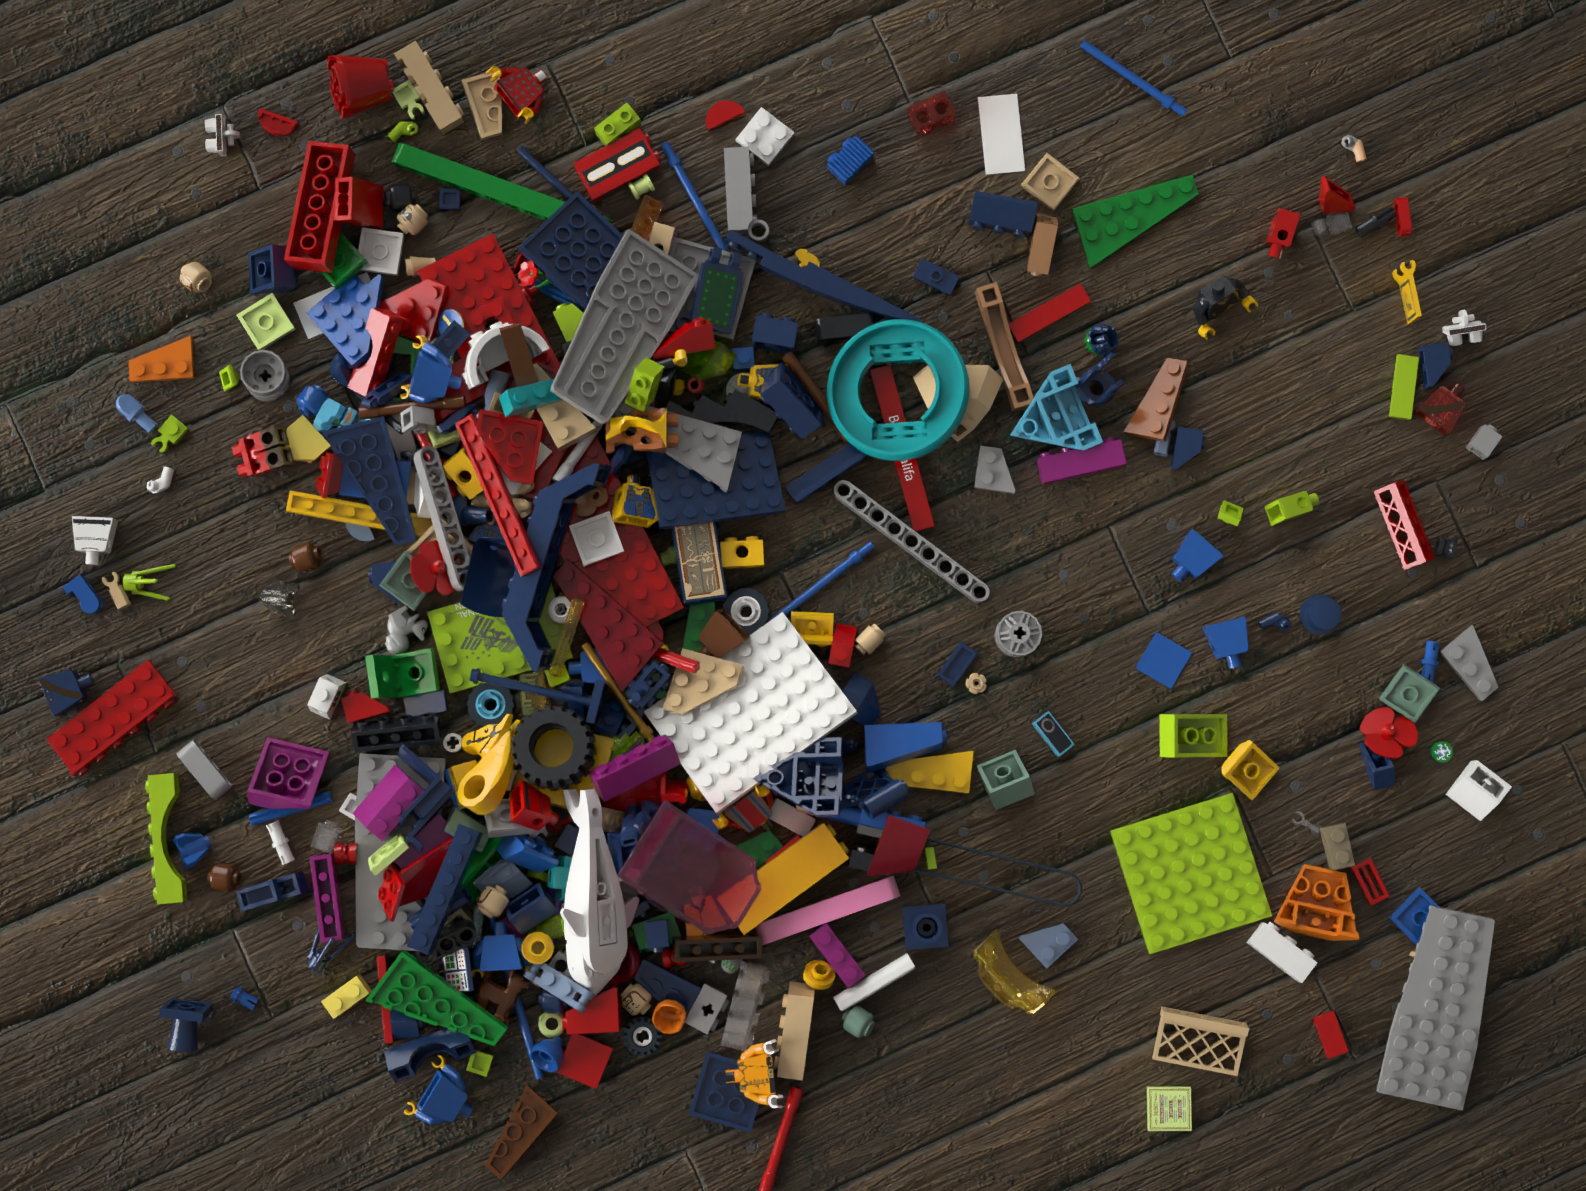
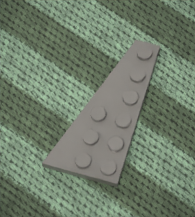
[614,399,742,492]

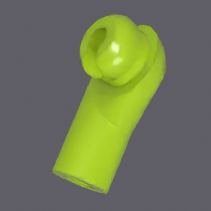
[387,121,418,142]

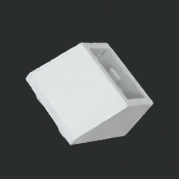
[1445,760,1512,821]

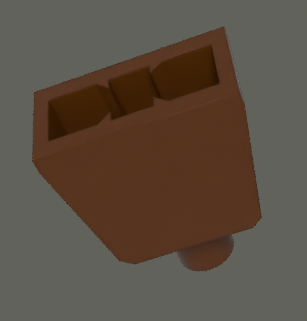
[698,608,750,659]

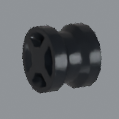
[1434,535,1457,560]

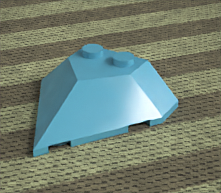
[1010,364,1103,451]

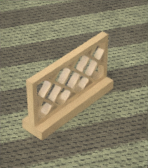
[1152,1007,1249,1076]

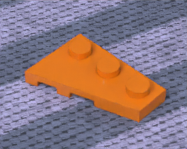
[129,336,195,383]

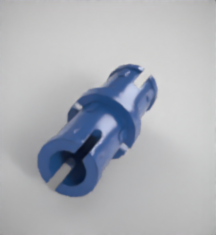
[1421,641,1440,682]

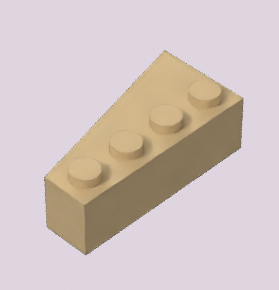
[394,41,464,135]
[533,363,598,451]
[774,981,815,1080]

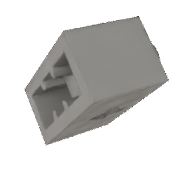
[685,983,729,1034]

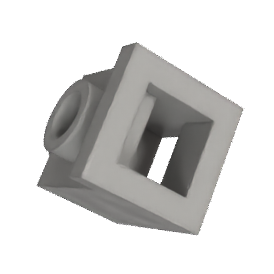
[401,406,436,434]

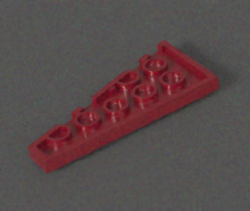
[554,559,664,692]

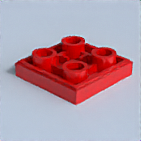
[557,1034,613,1089]

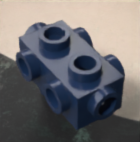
[626,661,671,709]

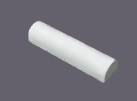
[833,953,915,1012]

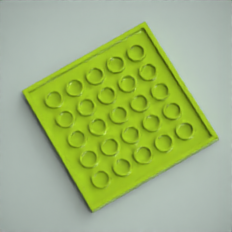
[1110,793,1272,954]

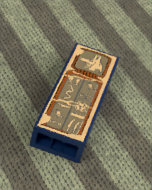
[671,522,727,606]

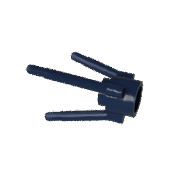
[307,927,356,973]

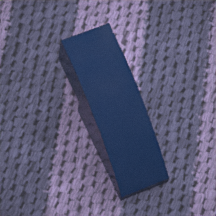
[236,871,309,912]

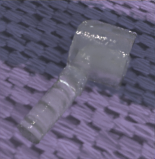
[1291,811,1320,833]

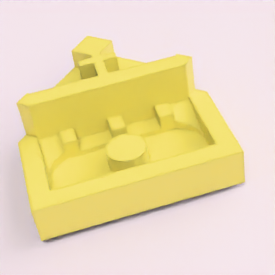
[285,415,331,463]

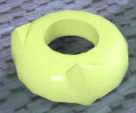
[538,1012,565,1038]

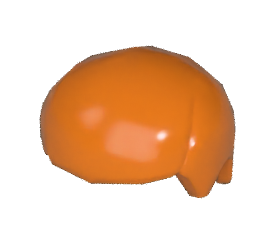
[652,999,686,1034]

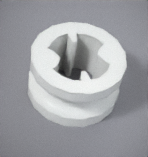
[443,733,462,753]

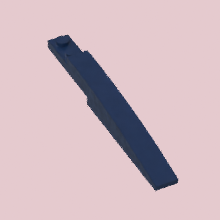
[725,230,921,322]

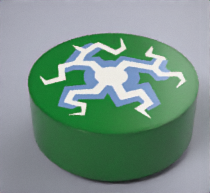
[1430,741,1453,763]

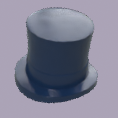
[1299,594,1342,634]

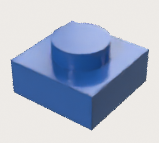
[732,347,755,371]

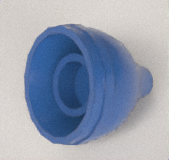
[530,1036,564,1072]

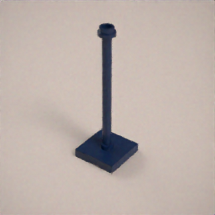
[470,668,607,728]

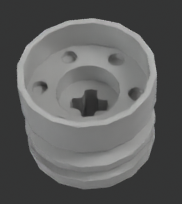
[240,350,290,402]
[994,611,1042,658]

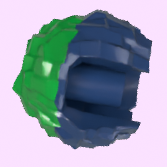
[1085,323,1119,357]

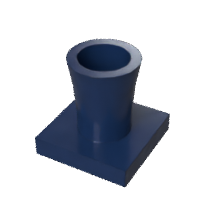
[902,903,949,950]
[159,998,213,1052]

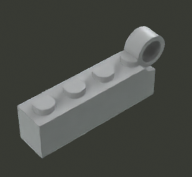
[724,147,769,243]

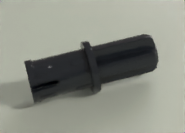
[1354,206,1396,238]

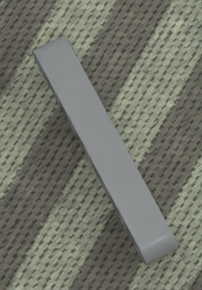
[414,446,470,591]

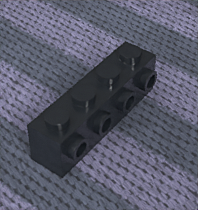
[351,712,442,752]

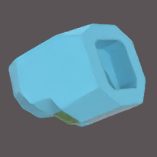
[313,398,347,432]

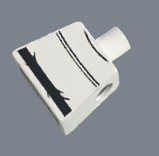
[72,516,118,565]

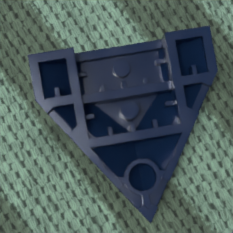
[754,737,844,817]

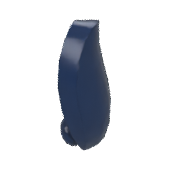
[435,404,480,434]

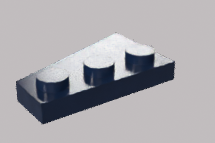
[634,958,702,1020]

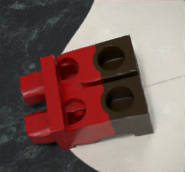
[232,426,295,477]

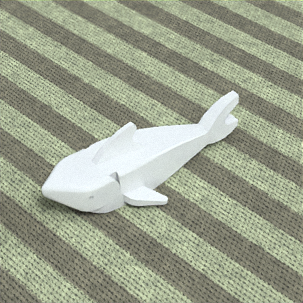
[560,789,639,998]

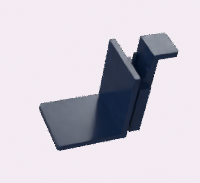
[398,744,454,853]

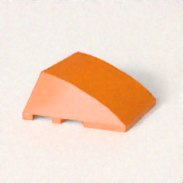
[1274,864,1359,941]

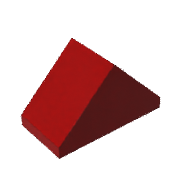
[1319,176,1356,214]

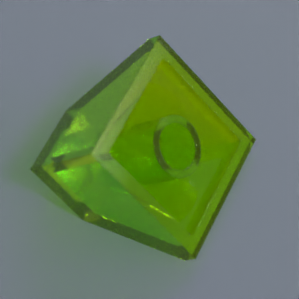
[676,340,737,381]

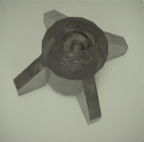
[261,580,300,617]

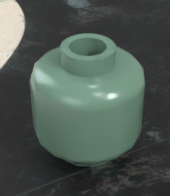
[842,1006,875,1038]

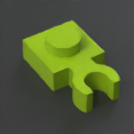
[151,414,189,454]

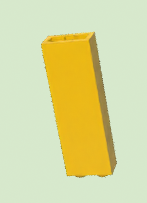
[719,822,850,935]

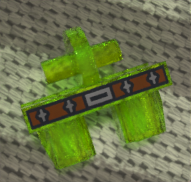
[610,732,645,761]

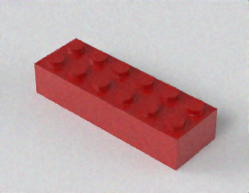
[284,141,356,273]

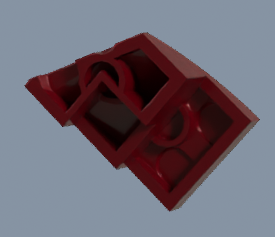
[867,815,930,876]

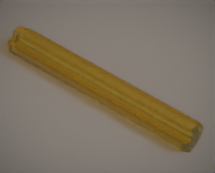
[549,598,584,677]

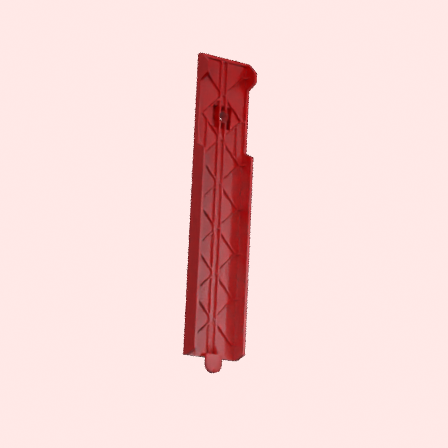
[417,233,684,640]

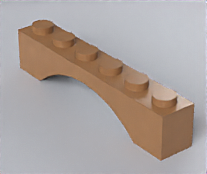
[975,282,1034,412]

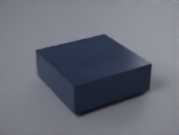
[439,188,462,211]

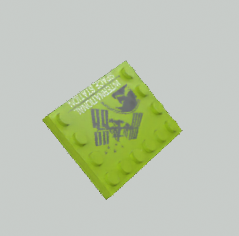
[427,581,573,694]

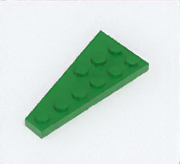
[1072,174,1199,270]

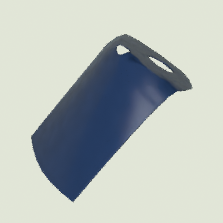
[460,537,516,618]

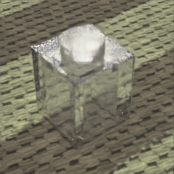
[310,819,342,853]

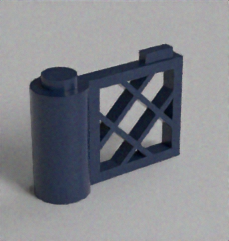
[843,768,910,819]

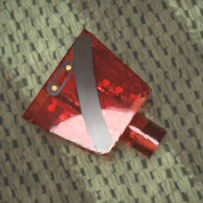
[1413,382,1466,436]

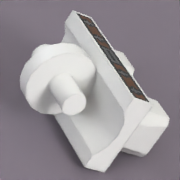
[205,114,240,157]
[1442,310,1486,346]

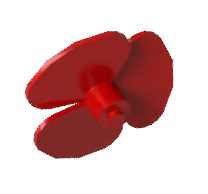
[410,540,463,595]
[1360,707,1418,759]

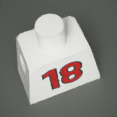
[307,674,347,720]

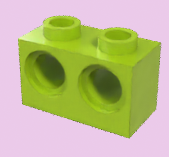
[594,103,641,146]
[625,357,664,412]

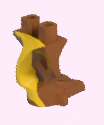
[606,408,678,454]

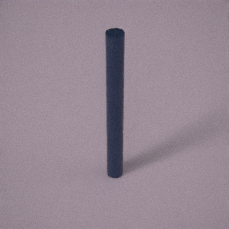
[517,147,574,200]

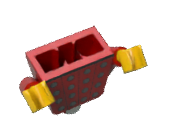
[486,66,547,124]

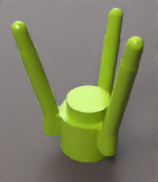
[123,564,176,601]

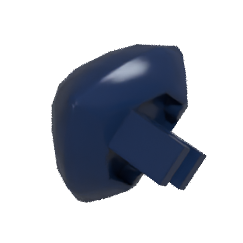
[330,352,364,389]

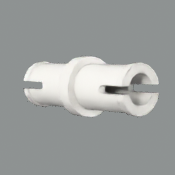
[266,820,295,865]

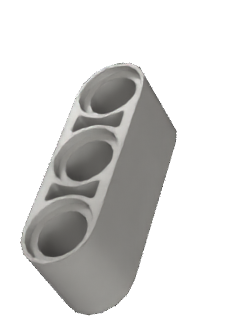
[176,739,232,801]

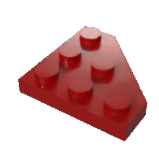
[379,278,449,344]
[475,409,543,486]

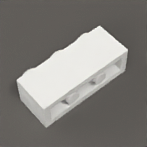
[1246,922,1317,983]

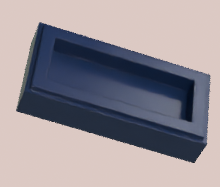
[936,641,978,688]

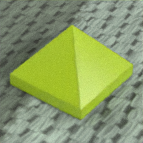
[219,365,240,392]

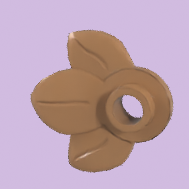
[575,486,608,517]

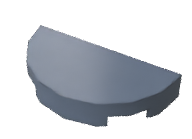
[346,501,376,542]

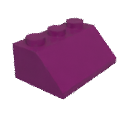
[353,764,425,841]

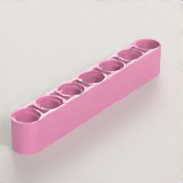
[755,876,901,945]

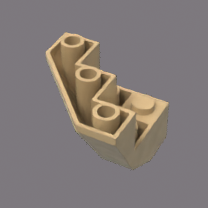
[913,365,1003,442]

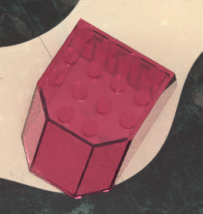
[617,800,761,935]

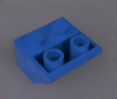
[497,834,559,873]

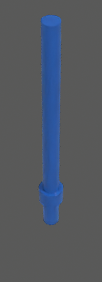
[1080,40,1187,117]
[661,141,728,251]
[770,541,875,621]

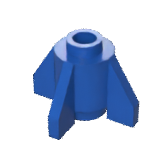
[173,833,211,870]

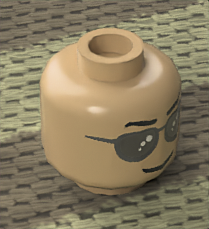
[397,204,428,235]

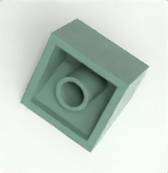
[976,750,1035,810]

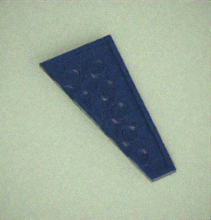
[322,416,417,546]

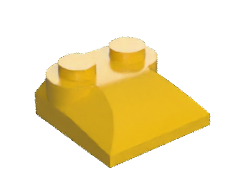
[1221,740,1280,800]

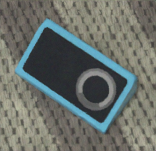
[1032,711,1075,757]

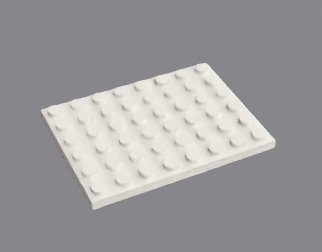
[644,612,857,815]

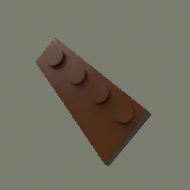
[485,1084,559,1180]

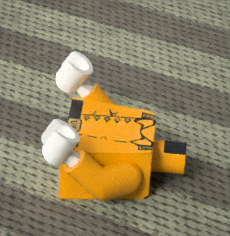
[726,1039,783,1108]

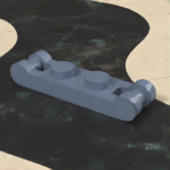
[524,963,595,1014]

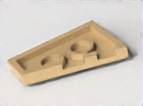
[462,73,502,140]

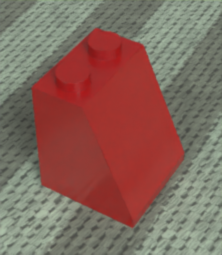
[562,985,622,1034]

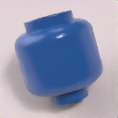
[296,385,328,417]

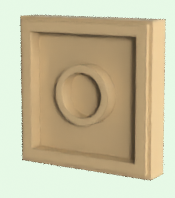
[1021,153,1080,212]

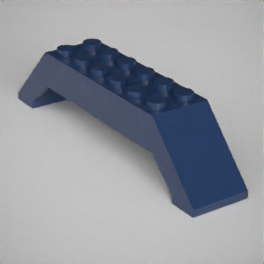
[502,463,612,672]

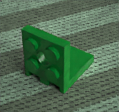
[365,648,440,699]

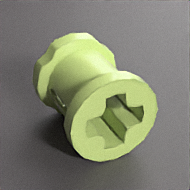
[628,174,655,200]

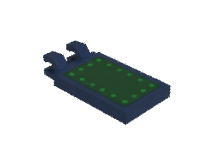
[690,247,743,335]

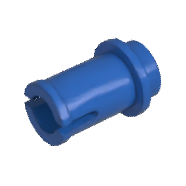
[230,987,259,1011]

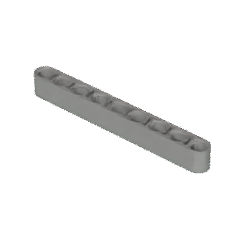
[834,480,990,603]

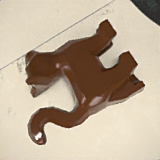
[473,970,529,1026]

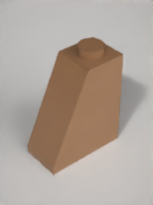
[1027,214,1058,277]

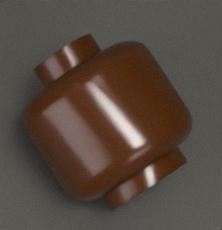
[289,542,323,573]
[207,863,241,892]

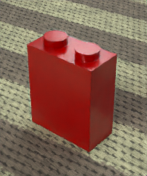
[334,177,384,228]

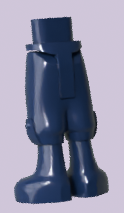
[620,799,663,847]

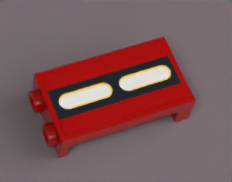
[573,128,662,205]

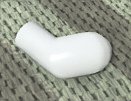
[147,467,174,493]

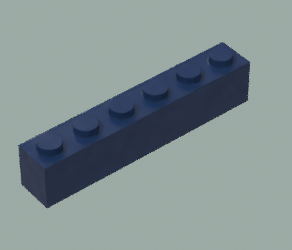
[407,824,483,955]

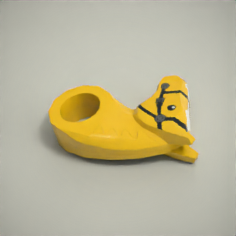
[457,714,522,815]

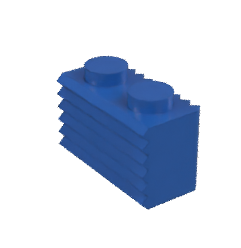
[827,135,875,185]

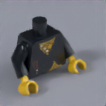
[1193,275,1258,340]
[650,349,687,406]

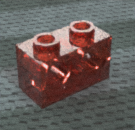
[906,90,956,135]

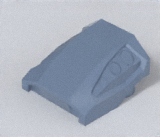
[473,859,535,903]

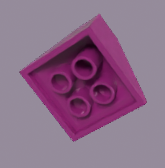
[247,737,329,809]

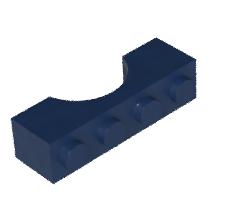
[384,1028,477,1083]

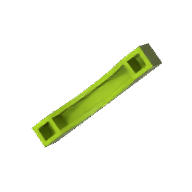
[145,773,188,904]

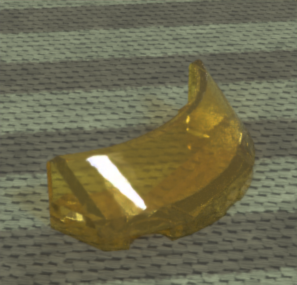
[973,928,1056,1015]

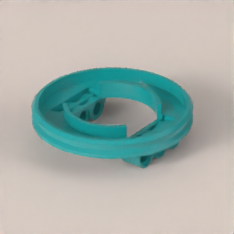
[827,319,970,461]

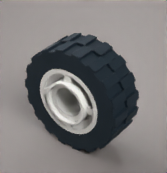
[723,588,770,636]

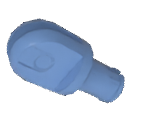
[116,394,158,434]

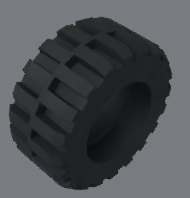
[511,705,597,791]

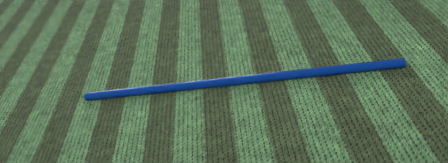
[444,769,544,1079]

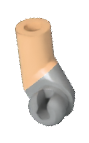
[1341,135,1367,162]

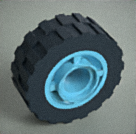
[467,683,516,727]

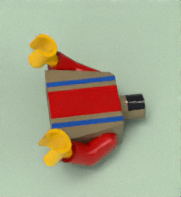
[712,785,773,832]

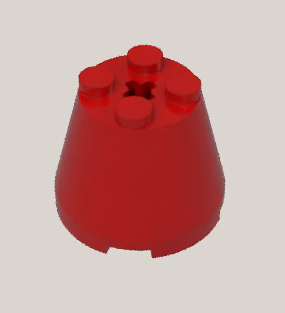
[327,55,394,119]

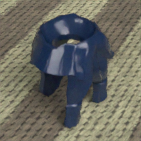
[1076,353,1124,406]

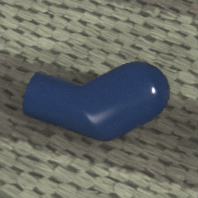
[1258,613,1291,631]

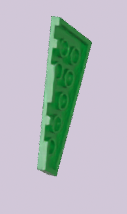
[365,949,508,1046]

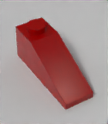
[651,318,715,359]

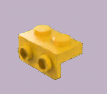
[791,611,834,647]

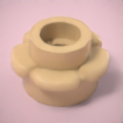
[966,673,987,694]

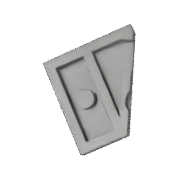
[974,446,1015,494]

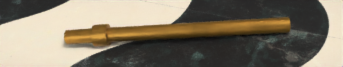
[581,642,655,743]

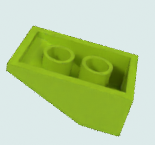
[1159,714,1227,758]

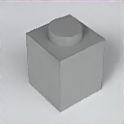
[1466,424,1502,460]

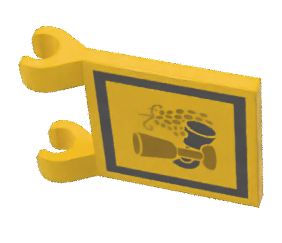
[1392,260,1422,325]

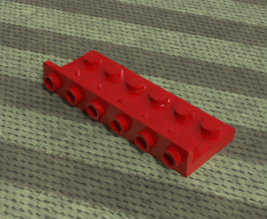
[46,660,178,777]

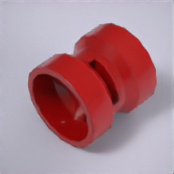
[334,843,358,865]
[662,947,686,968]

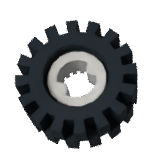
[623,1016,662,1056]

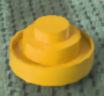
[522,932,554,964]
[803,960,836,990]

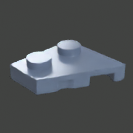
[1018,923,1078,969]

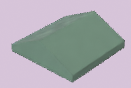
[444,806,489,852]

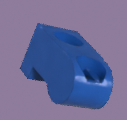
[62,575,103,615]

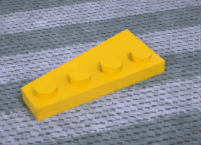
[885,751,974,793]

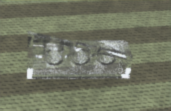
[721,959,770,1051]

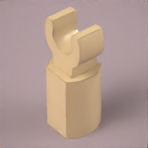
[102,572,131,610]

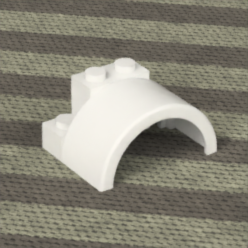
[461,321,550,390]

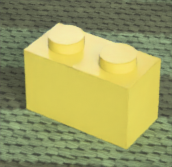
[321,974,372,1019]

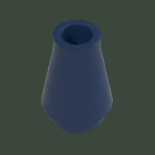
[461,505,493,526]

